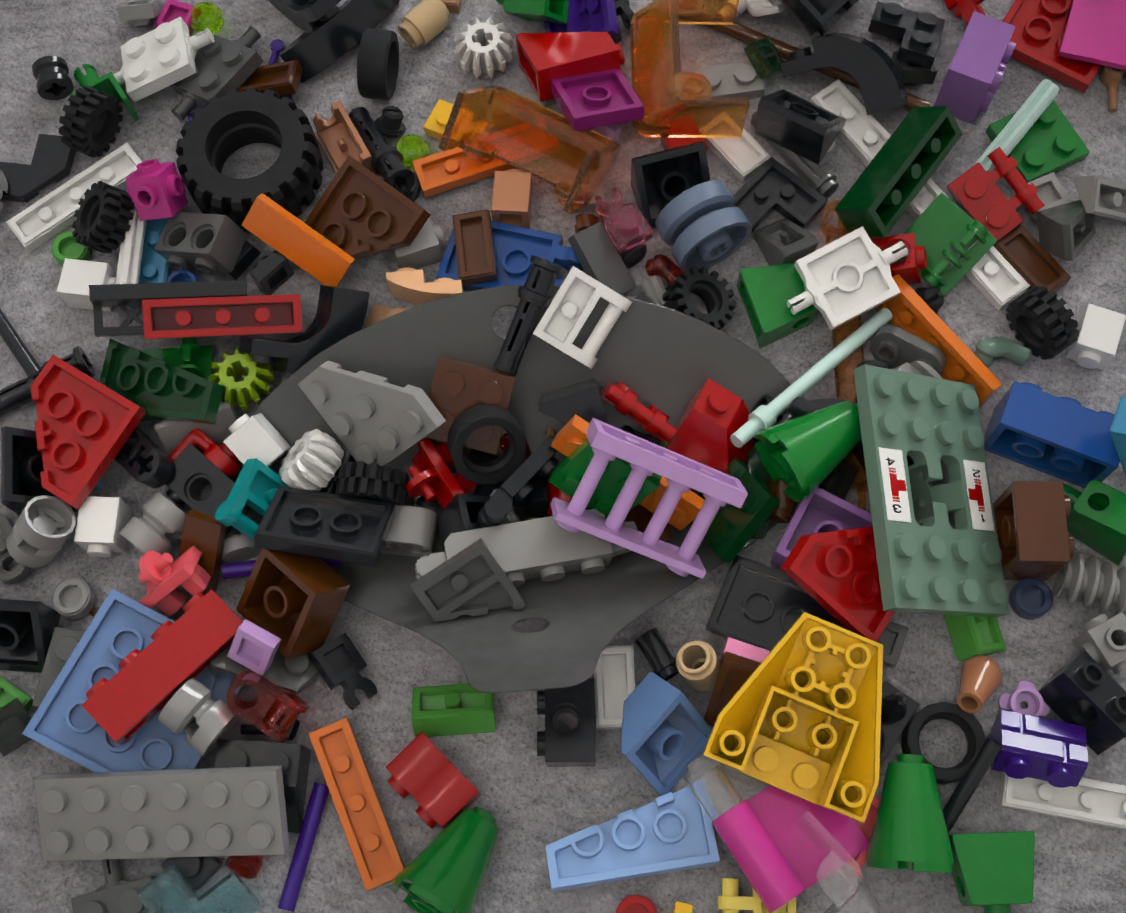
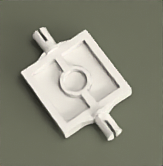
[113,16,215,102]
[786,226,908,330]

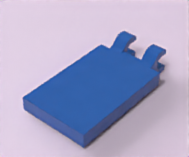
[436,221,583,291]

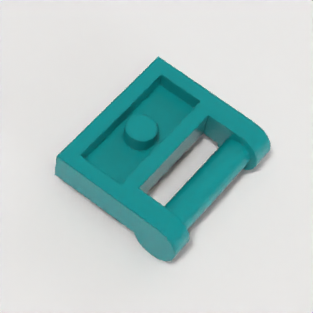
[215,458,288,541]

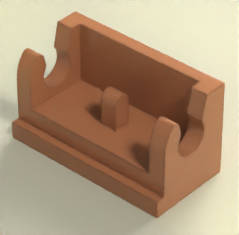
[313,101,377,175]

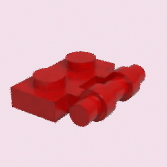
[946,147,1045,240]
[599,381,678,443]

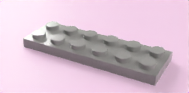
[34,766,290,861]

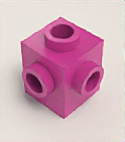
[125,159,188,221]

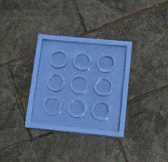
[22,589,245,772]

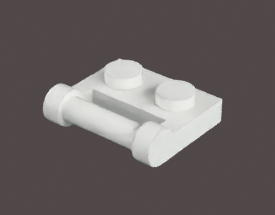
[532,266,632,369]

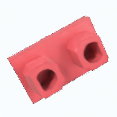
[138,545,211,617]

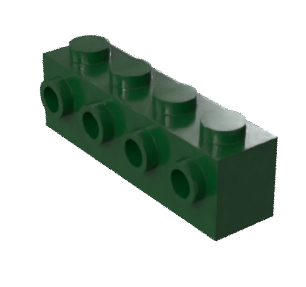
[834,106,963,238]

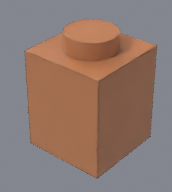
[491,169,533,229]

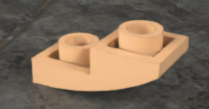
[386,267,464,305]

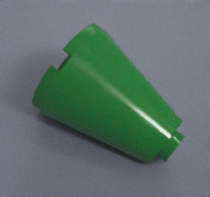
[754,400,862,502]
[866,754,955,873]
[390,807,499,913]

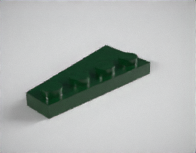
[100,339,224,424]

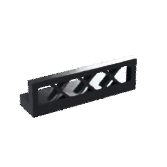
[89,280,247,337]

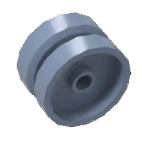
[655,180,752,271]

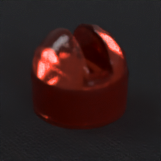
[226,855,264,879]

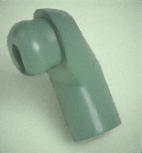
[974,336,1031,367]

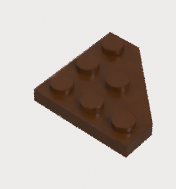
[304,156,431,260]

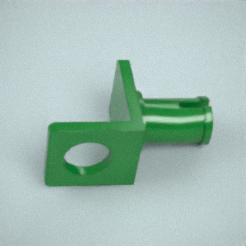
[70,64,140,121]

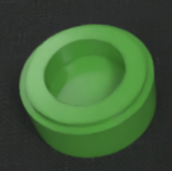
[51,231,92,267]

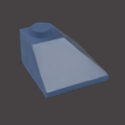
[621,671,712,796]

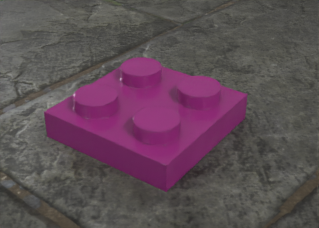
[551,68,644,131]

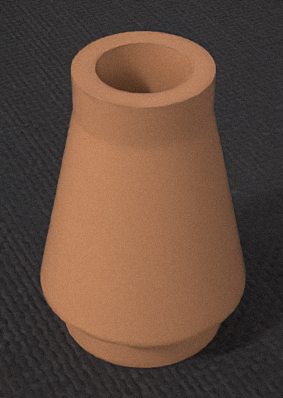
[957,655,1002,713]

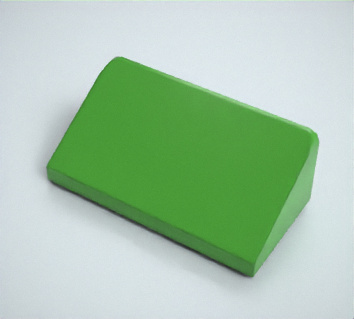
[943,614,1007,661]
[412,683,496,737]

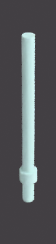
[730,308,893,448]

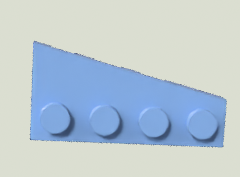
[545,778,720,892]

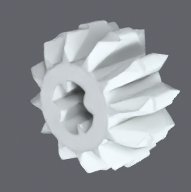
[454,16,513,79]
[279,429,344,492]

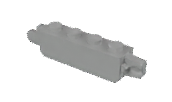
[415,509,637,587]

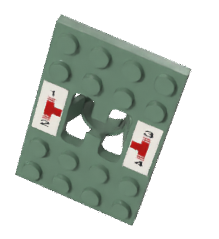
[853,364,1009,617]

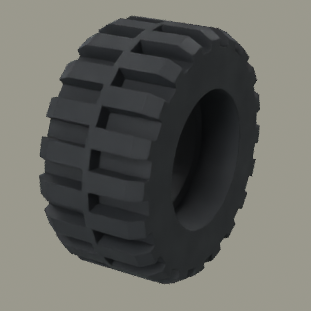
[176,88,323,232]

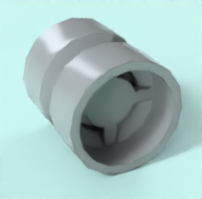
[119,491,185,555]
[6,495,76,568]
[158,677,240,757]

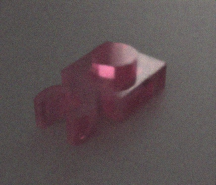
[595,187,653,254]

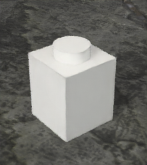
[56,258,116,312]
[1065,303,1126,370]
[223,413,292,467]
[74,496,132,558]

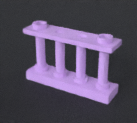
[550,418,748,579]

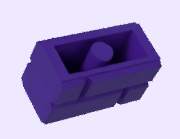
[990,710,1088,788]

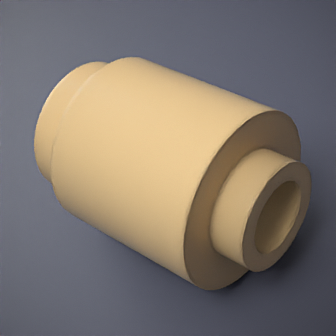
[397,0,450,49]
[676,640,722,692]

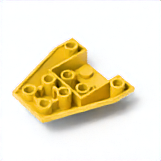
[702,612,883,823]

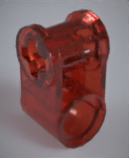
[227,670,309,743]

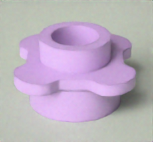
[998,680,1049,717]

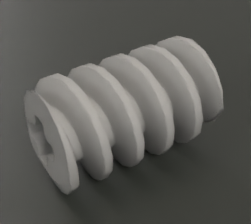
[1052,551,1126,615]

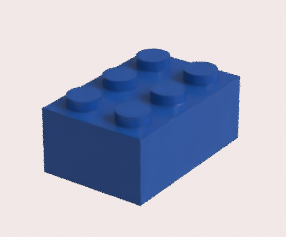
[984,381,1120,488]

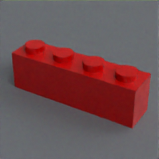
[142,294,302,339]
[81,589,243,745]

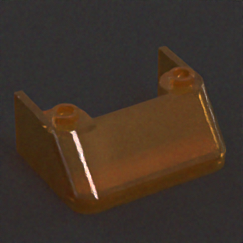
[630,0,750,138]
[438,86,621,213]

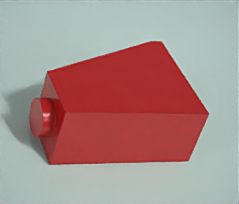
[516,31,625,102]

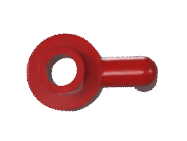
[168,428,243,479]

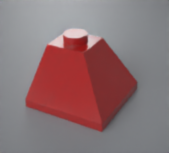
[665,379,757,473]

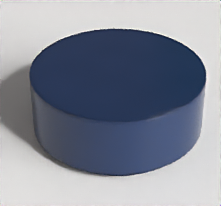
[1009,578,1053,620]

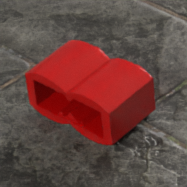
[386,732,482,829]

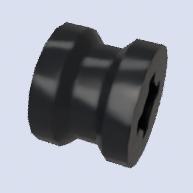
[32,56,74,100]

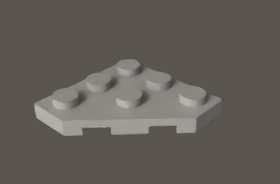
[298,361,446,466]

